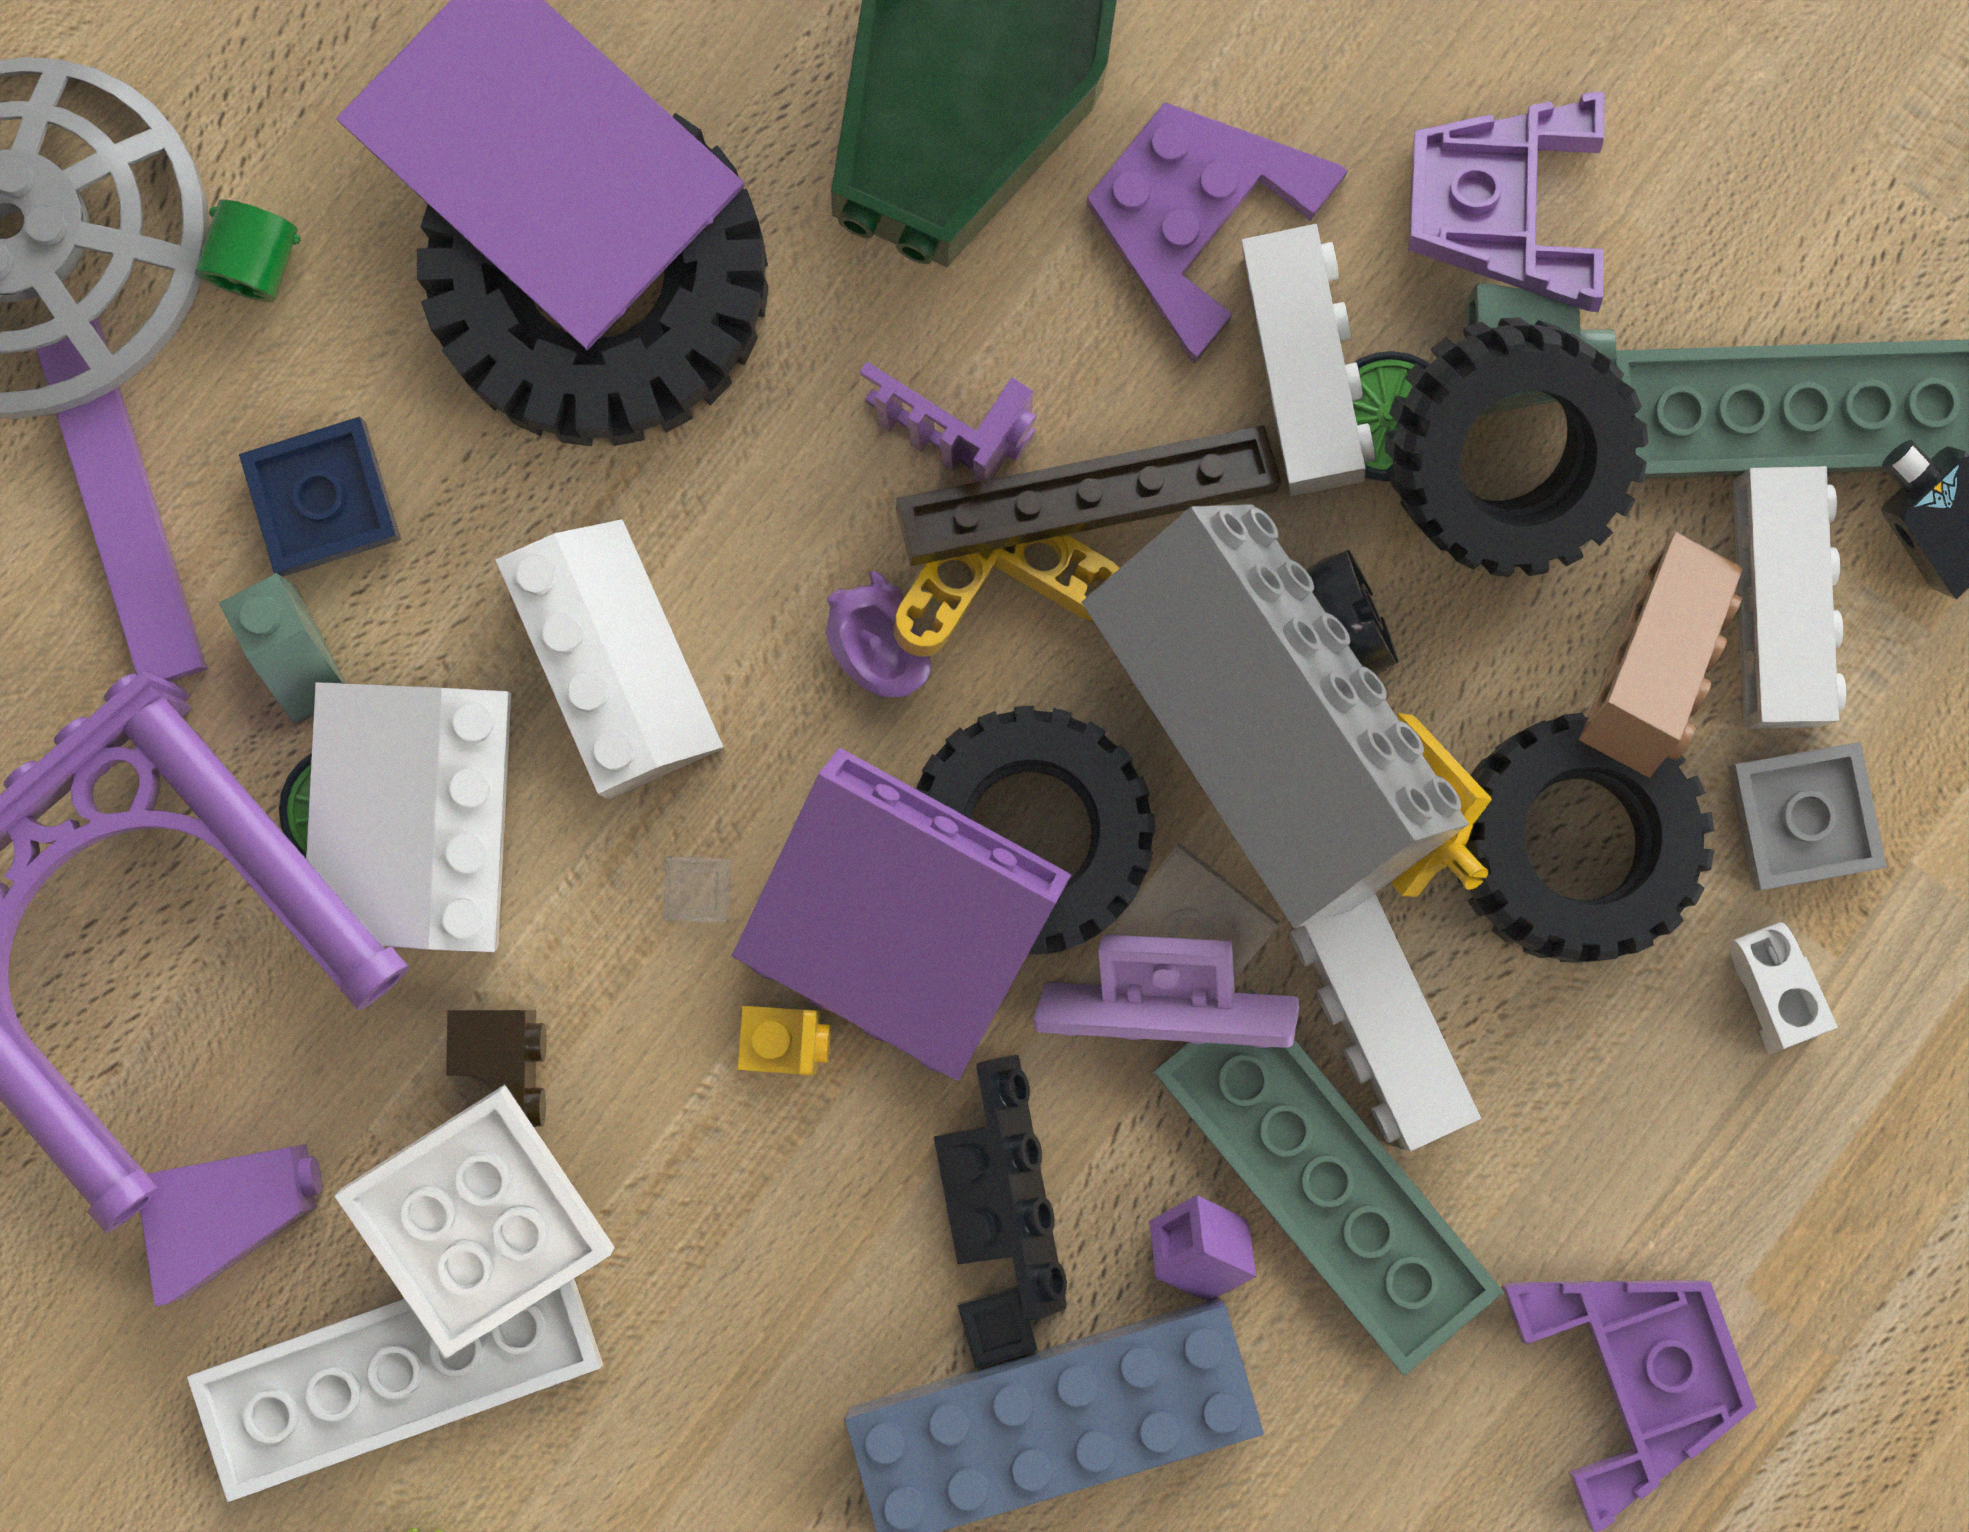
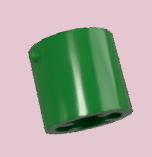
[195,199,301,302]

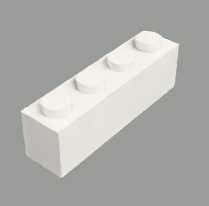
[1242,224,1375,497]
[1732,466,1847,729]
[1289,894,1481,1152]

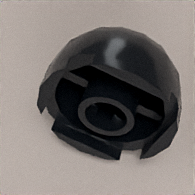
[1306,550,1399,675]

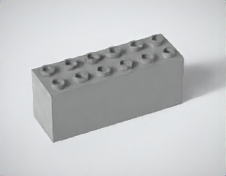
[1082,504,1469,929]

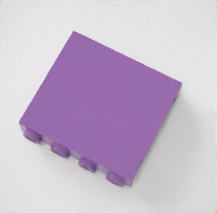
[732,747,1071,1081]

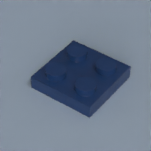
[239,417,401,577]

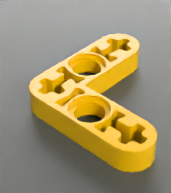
[893,535,1120,657]

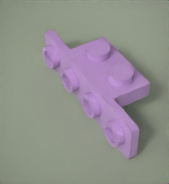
[1033,934,1299,1048]

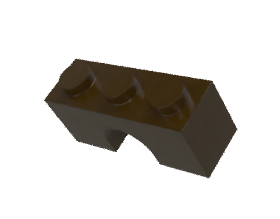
[446,1010,547,1129]

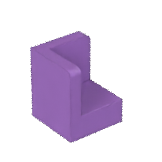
[1149,1195,1256,1301]

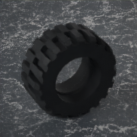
[1385,317,1648,577]
[915,706,1155,955]
[1457,712,1715,963]

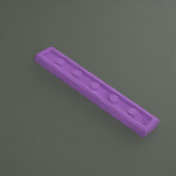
[37,318,208,682]

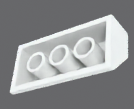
[495,519,724,800]

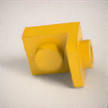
[737,1006,831,1076]

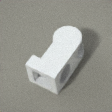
[1730,922,1838,1055]

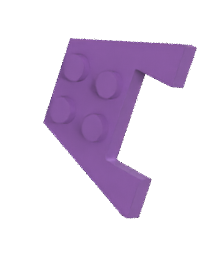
[1408,92,1605,312]
[1086,102,1348,363]
[1501,1280,1757,1532]

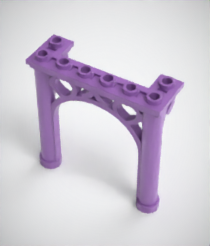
[0,671,409,1233]

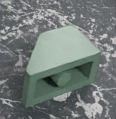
[219,573,347,724]

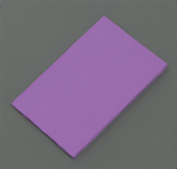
[336,0,745,351]

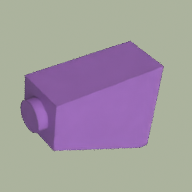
[140,1144,322,1307]

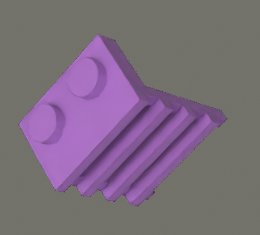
[860,361,1037,483]

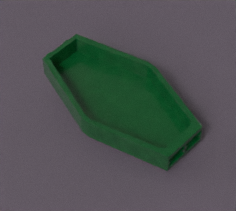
[831,0,1117,267]

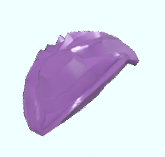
[826,571,931,698]

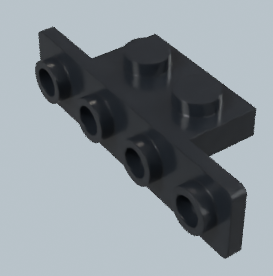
[934,1055,1067,1321]

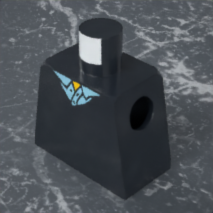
[1881,440,1969,599]

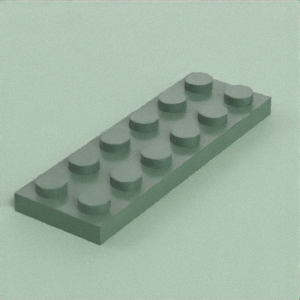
[1614,339,1969,479]
[1152,989,1504,1376]

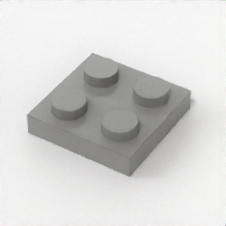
[1728,742,1887,891]

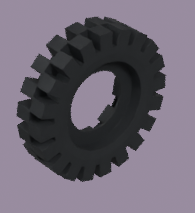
[417,113,769,447]

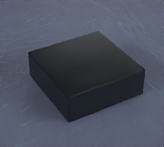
[957,1285,1038,1369]

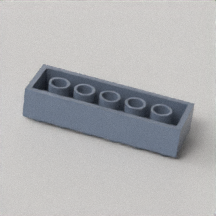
[845,1297,1264,1532]

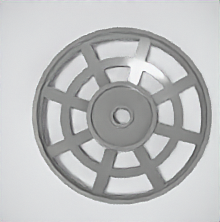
[0,57,209,419]

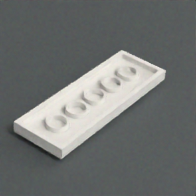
[187,1279,603,1502]

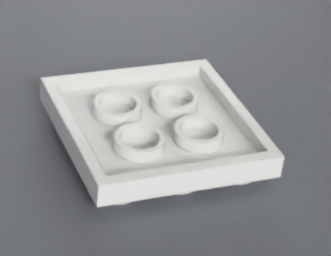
[335,1085,615,1358]

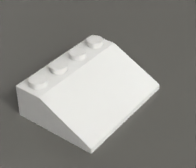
[306,682,512,952]

